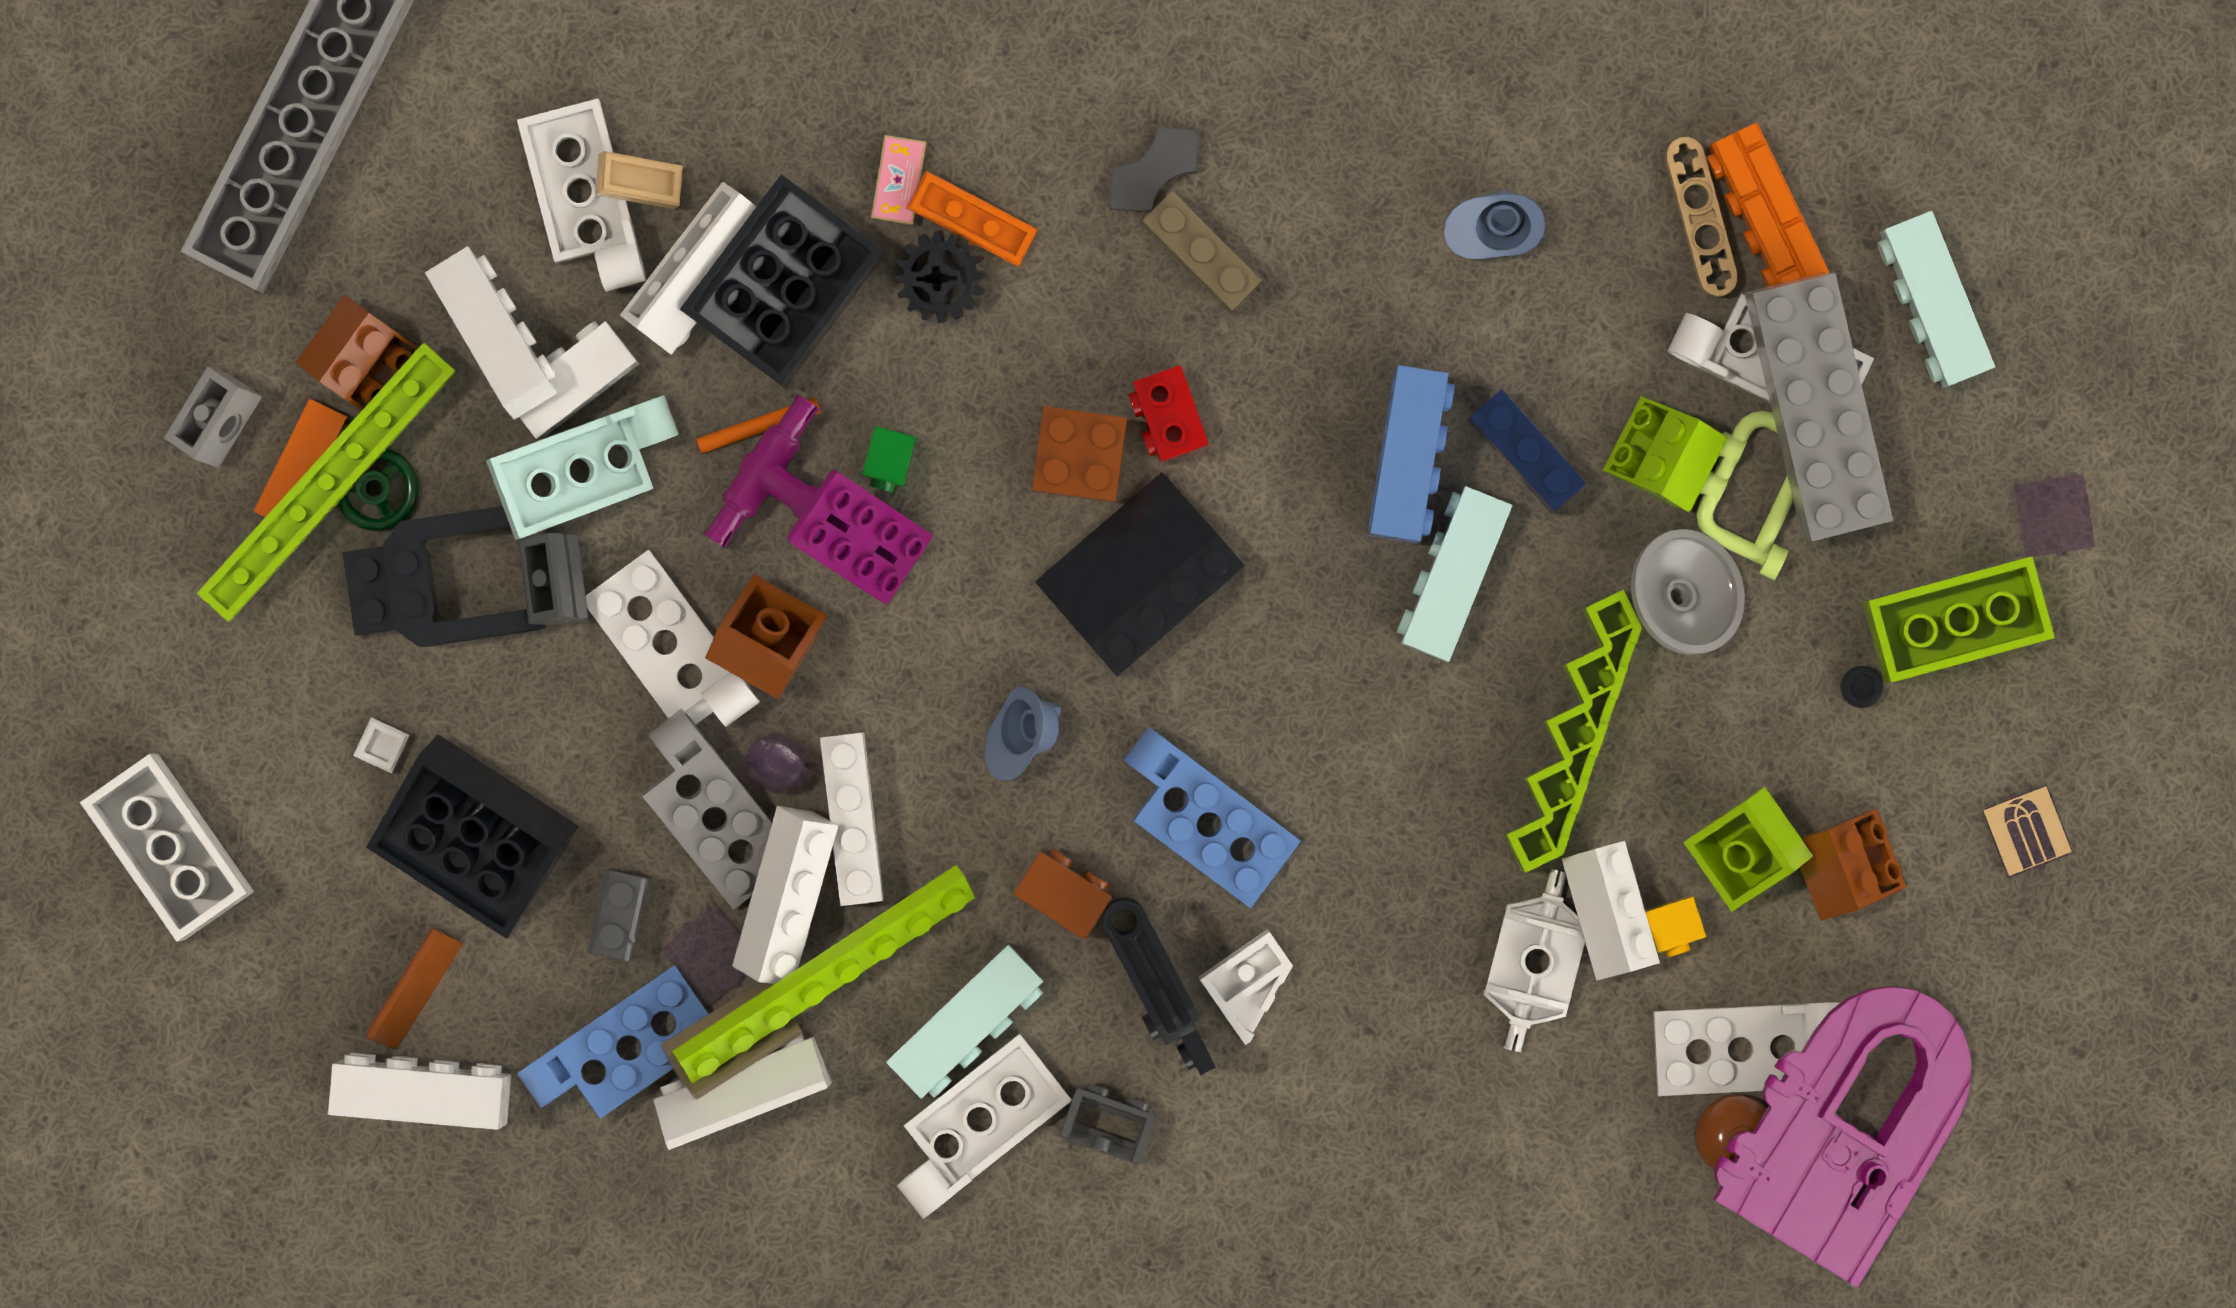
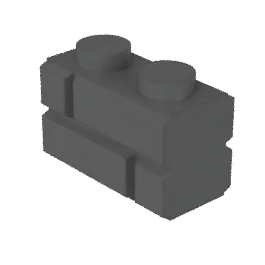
[518,533,588,626]
[587,869,650,962]

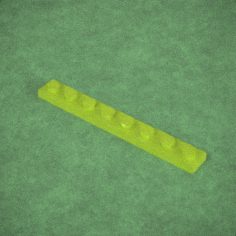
[197,343,457,622]
[672,865,975,1084]

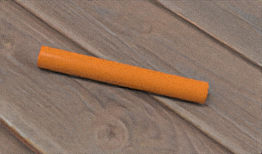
[696,397,821,454]

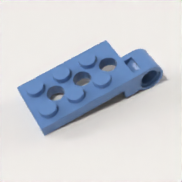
[1123,727,1301,908]
[517,965,708,1119]

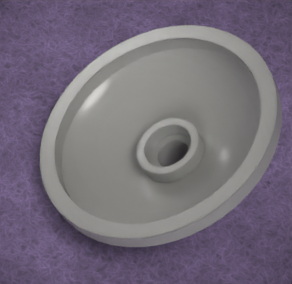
[1631,529,1745,655]

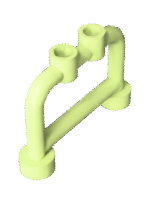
[1696,410,1793,580]

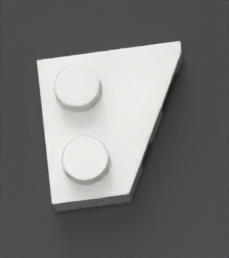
[1198,929,1293,1045]

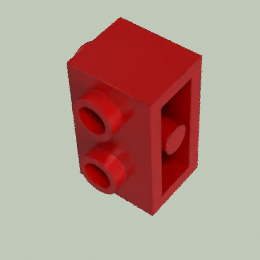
[1128,365,1209,463]

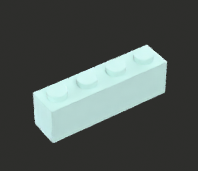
[1877,211,1995,388]
[1397,486,1512,662]
[886,944,1044,1099]

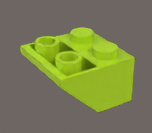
[1603,396,1728,513]

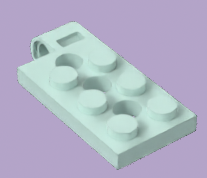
[486,395,679,540]

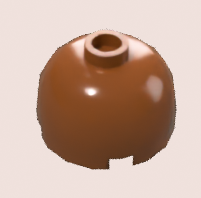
[1694,1094,1767,1170]

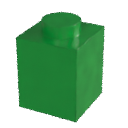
[862,426,917,493]

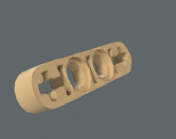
[1665,137,1738,298]

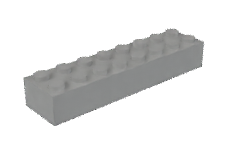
[180,0,414,294]

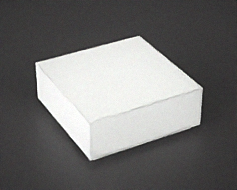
[353,717,411,773]

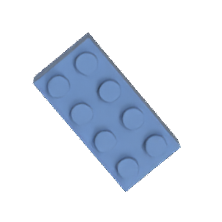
[1367,365,1455,544]

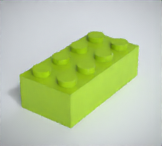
[1862,556,2055,683]

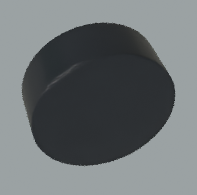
[1840,666,1884,708]

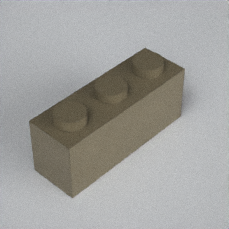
[1142,191,1262,314]

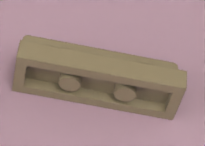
[660,982,802,1099]

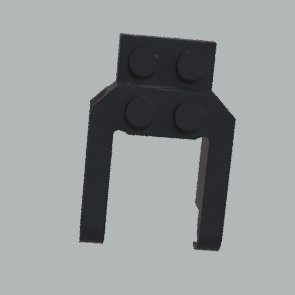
[342,506,546,647]
[1103,897,1216,1075]

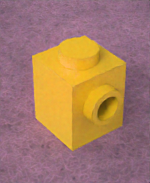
[1645,896,1706,957]

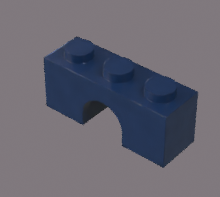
[1467,389,1587,514]

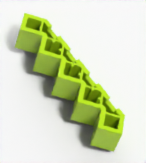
[1504,589,1642,873]

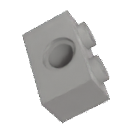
[164,366,262,468]

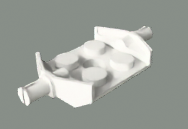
[1483,868,1585,1052]

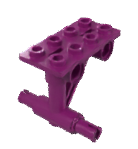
[703,394,932,604]

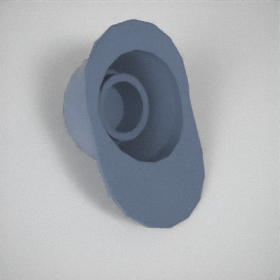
[1443,190,1546,259]
[984,687,1061,781]

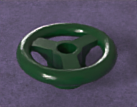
[337,449,419,531]

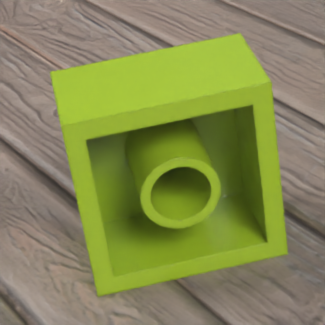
[1683,786,1813,912]

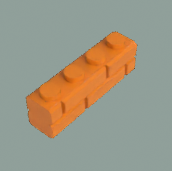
[1706,122,1829,287]

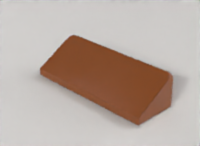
[366,928,463,1049]

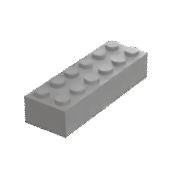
[1744,272,1893,542]

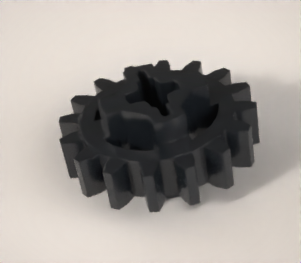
[894,230,987,323]

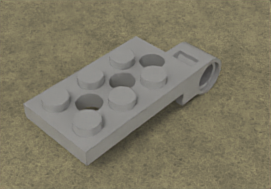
[642,708,772,910]

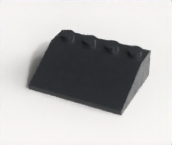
[680,174,886,389]
[1035,472,1245,677]
[366,734,579,939]

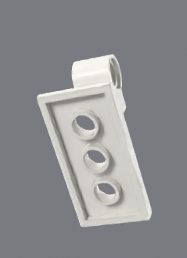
[585,550,760,727]
[1653,1002,1841,1096]

